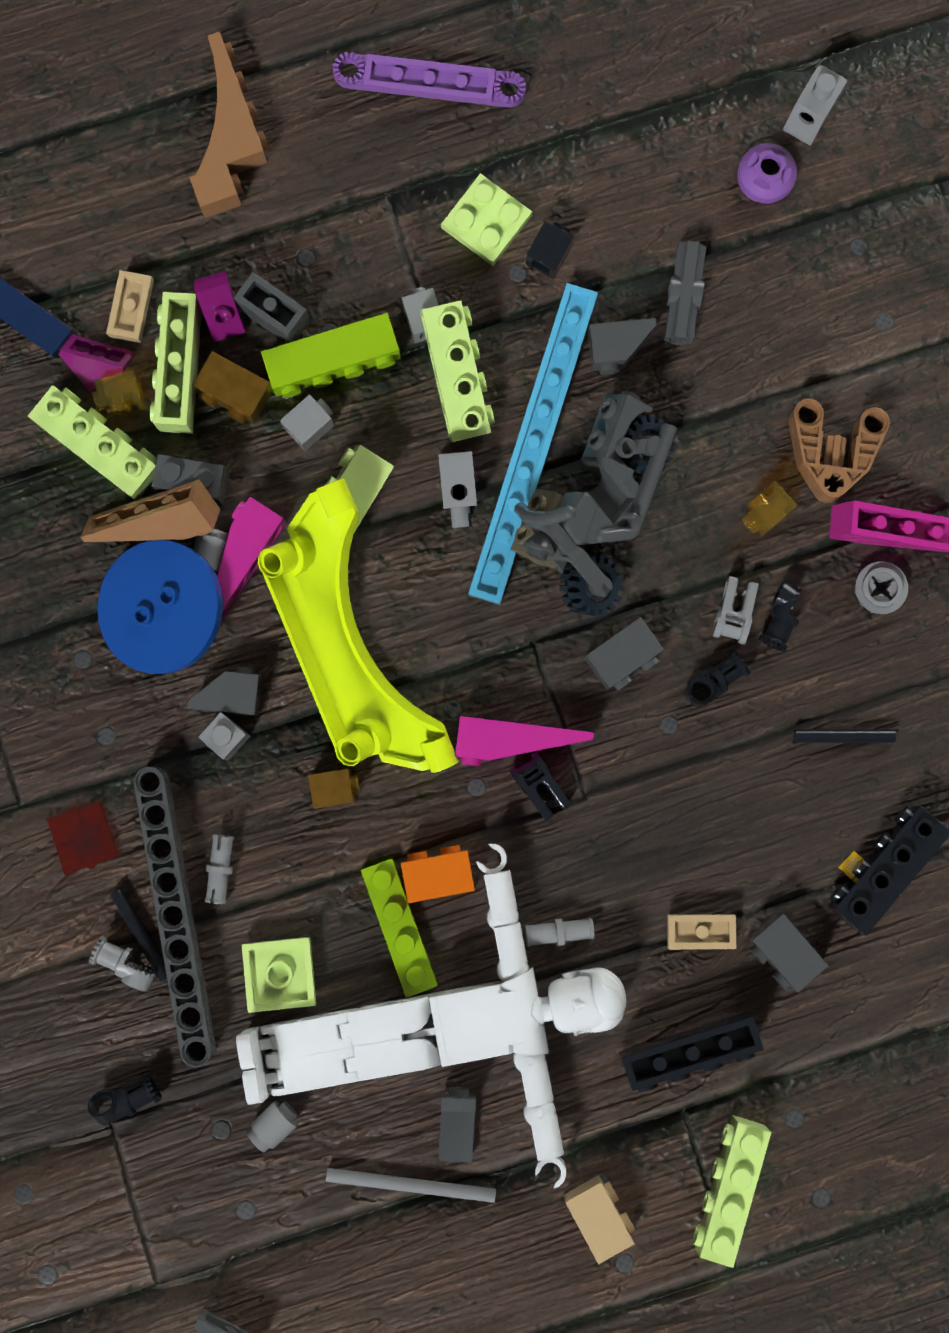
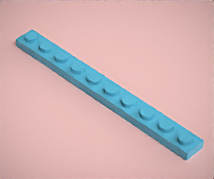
[468,283,598,605]

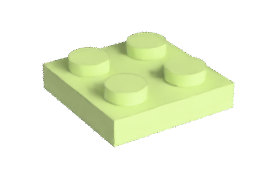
[441,173,532,266]
[242,937,317,1013]

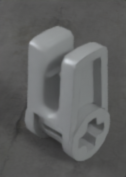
[711,576,759,645]

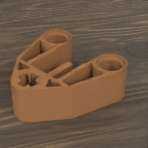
[788,398,890,503]

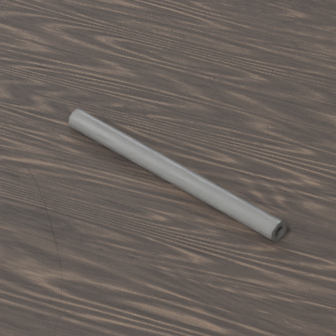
[326,1168,496,1203]

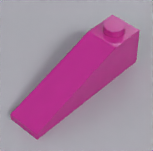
[217,497,287,622]
[829,500,949,553]
[455,716,594,767]

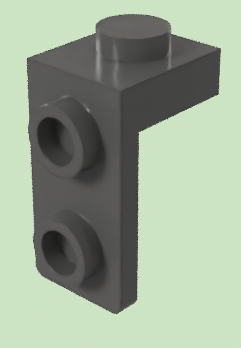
[438,1087,476,1163]

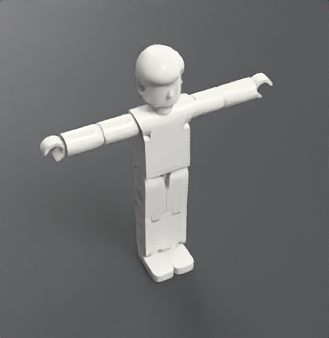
[236,843,626,1188]

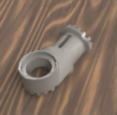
[89,936,156,992]

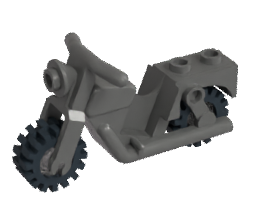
[514,391,677,616]

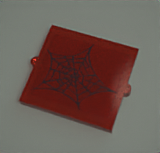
[47,801,119,875]

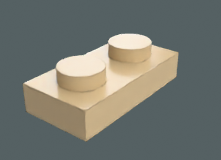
[106,270,154,343]
[667,914,736,950]

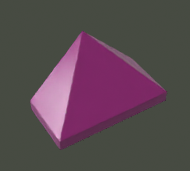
[60,334,134,392]

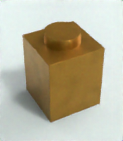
[308,769,360,809]

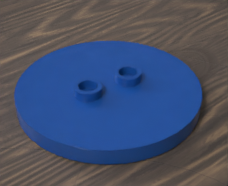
[98,540,223,674]

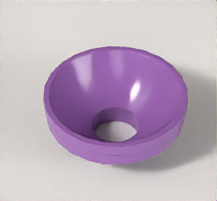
[737,143,797,204]

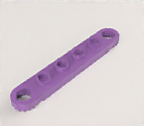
[333,52,526,108]

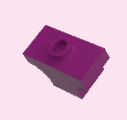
[194,271,245,342]

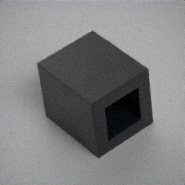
[526,221,574,280]

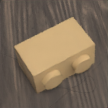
[563,1175,636,1265]

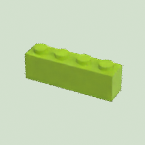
[261,313,401,398]

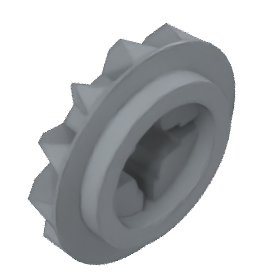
[854,561,908,615]

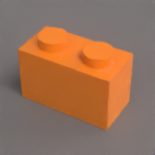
[401,845,475,903]

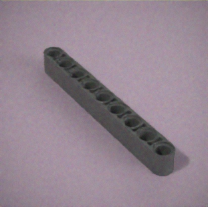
[134,767,216,1067]

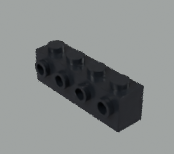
[828,806,949,936]
[619,1012,764,1092]

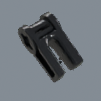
[508,752,571,821]

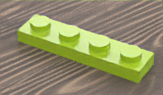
[361,858,438,998]

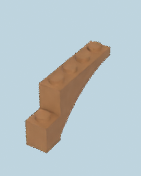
[189,31,270,218]

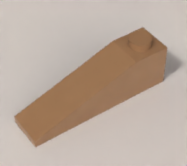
[80,479,220,542]

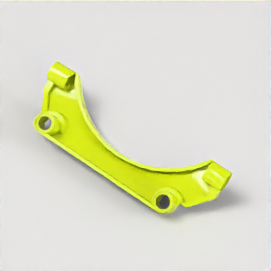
[258,478,459,773]

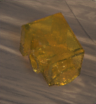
[93,370,148,415]
[742,481,798,536]

